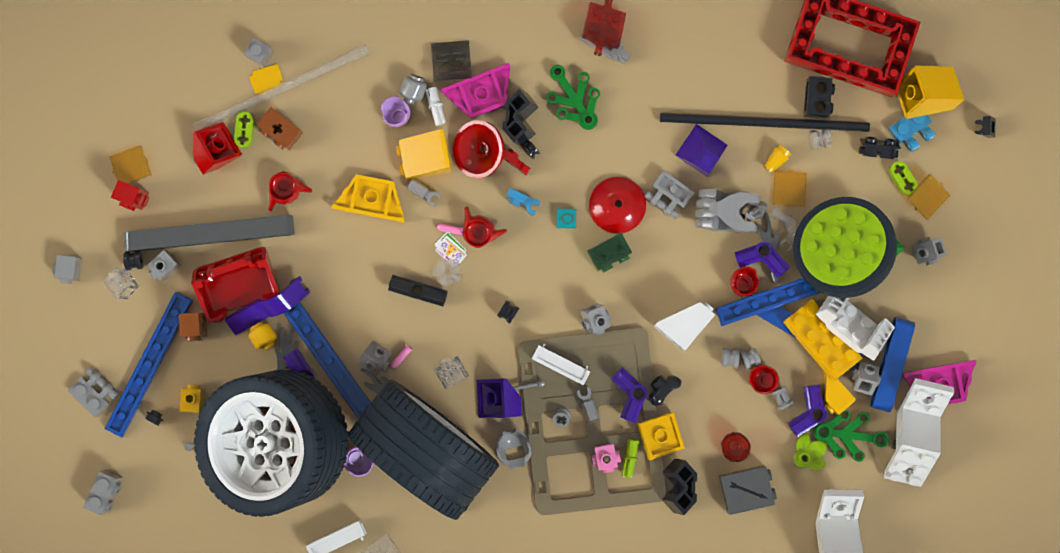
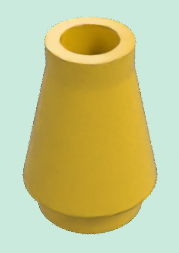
[764,144,791,173]

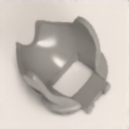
[496,429,532,470]

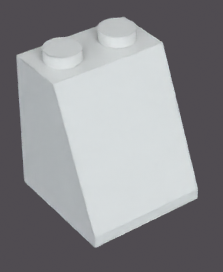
[653,302,715,351]

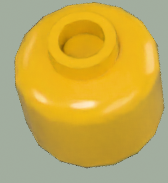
[248,321,277,351]

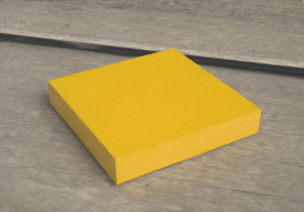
[637,412,685,460]

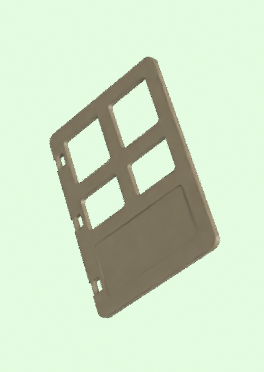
[518,328,667,515]

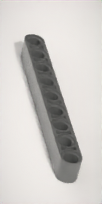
[123,215,295,252]

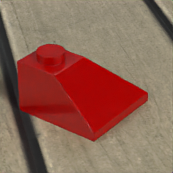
[193,122,242,175]

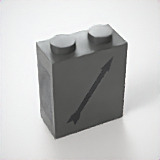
[719,465,777,515]

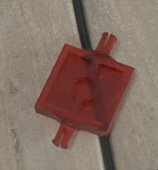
[582,0,626,56]

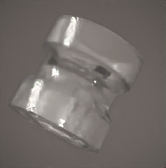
[809,129,832,150]

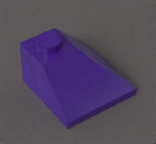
[675,124,728,177]
[477,378,522,418]

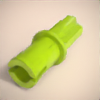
[621,439,639,478]

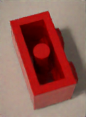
[110,180,149,211]

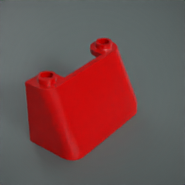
[191,247,280,323]

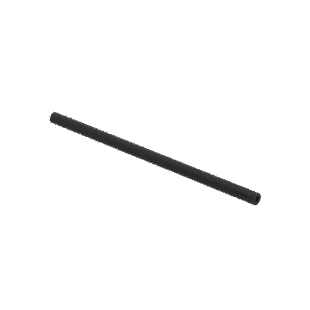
[660,113,870,132]

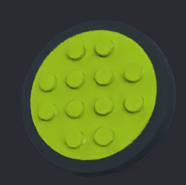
[793,197,897,298]

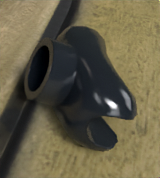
[649,375,682,406]

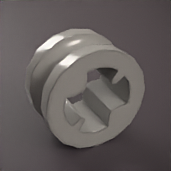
[553,408,571,428]

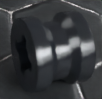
[123,250,144,271]
[497,300,520,324]

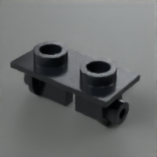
[859,137,901,159]

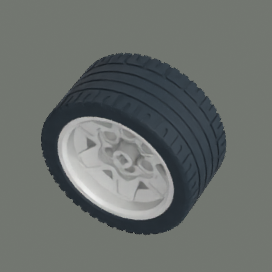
[194,369,349,517]
[348,380,499,520]

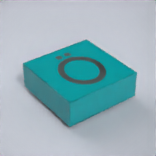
[557,209,576,229]

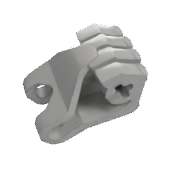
[695,189,761,233]

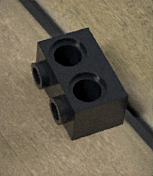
[803,76,835,119]

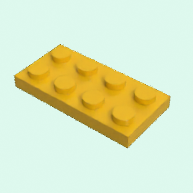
[783,299,862,382]

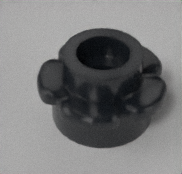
[145,409,164,426]

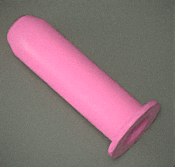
[437,223,464,237]
[390,343,414,369]

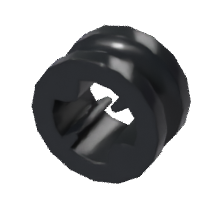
[522,141,540,159]

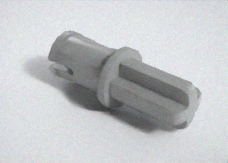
[745,201,768,222]

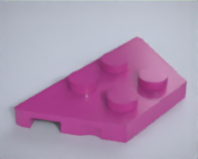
[441,63,510,119]
[902,360,976,404]

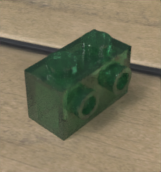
[587,233,632,273]

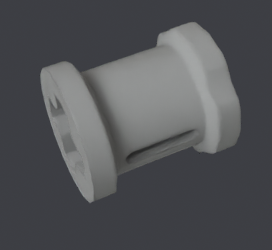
[771,386,794,410]

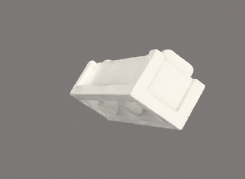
[532,344,590,385]
[306,519,367,553]

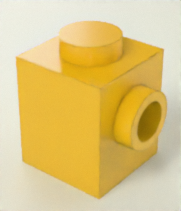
[180,385,205,413]

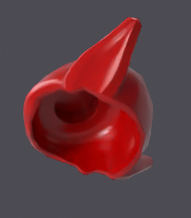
[268,171,312,211]
[464,206,507,248]

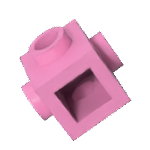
[592,443,621,473]

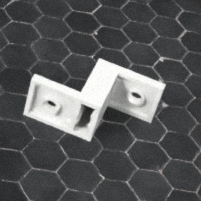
[884,378,954,487]
[815,489,864,553]

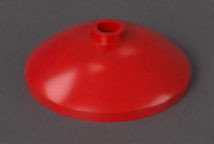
[453,120,504,178]
[589,177,646,234]

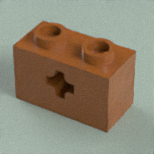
[256,107,303,150]
[179,313,208,341]

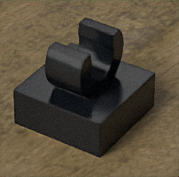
[975,116,996,138]

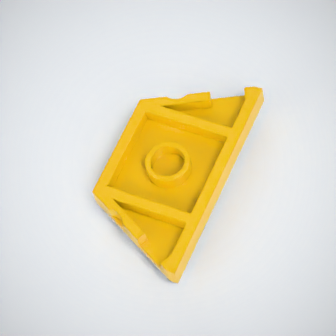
[332,174,405,223]

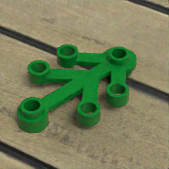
[546,65,600,130]
[813,409,889,462]

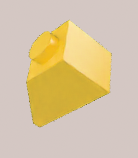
[823,372,856,415]

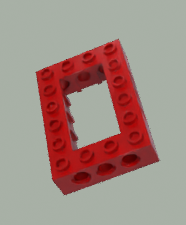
[784,0,921,98]

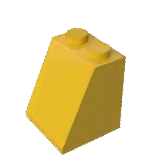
[897,66,965,119]
[396,129,452,180]

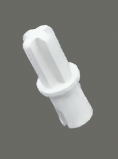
[425,87,446,126]

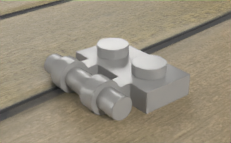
[645,170,695,219]
[68,367,118,418]

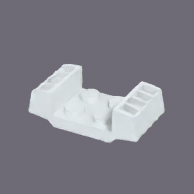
[816,296,895,361]

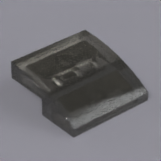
[431,40,472,81]

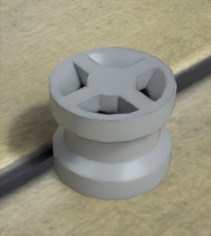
[721,348,739,368]
[740,348,761,371]

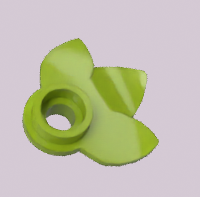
[794,433,827,470]

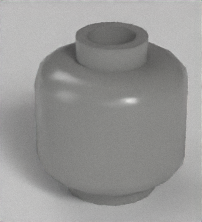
[399,74,427,104]

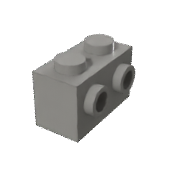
[83,470,123,515]

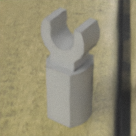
[407,178,441,207]
[577,387,600,422]

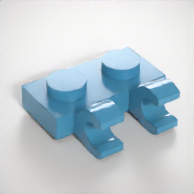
[888,115,936,152]
[507,188,540,216]

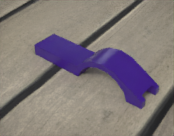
[225,276,310,336]

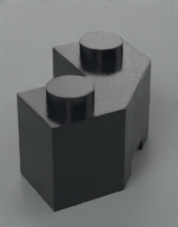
[502,89,539,146]
[662,459,697,515]

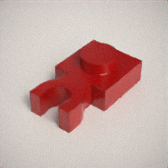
[503,149,531,176]

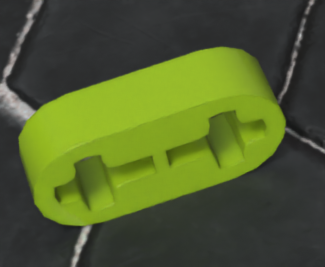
[234,112,255,149]
[889,161,918,196]

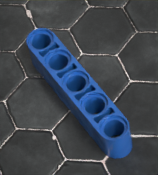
[870,317,915,413]

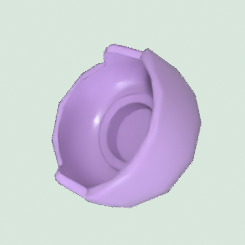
[381,96,411,128]
[344,446,374,477]

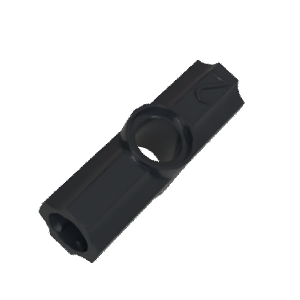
[388,275,448,307]

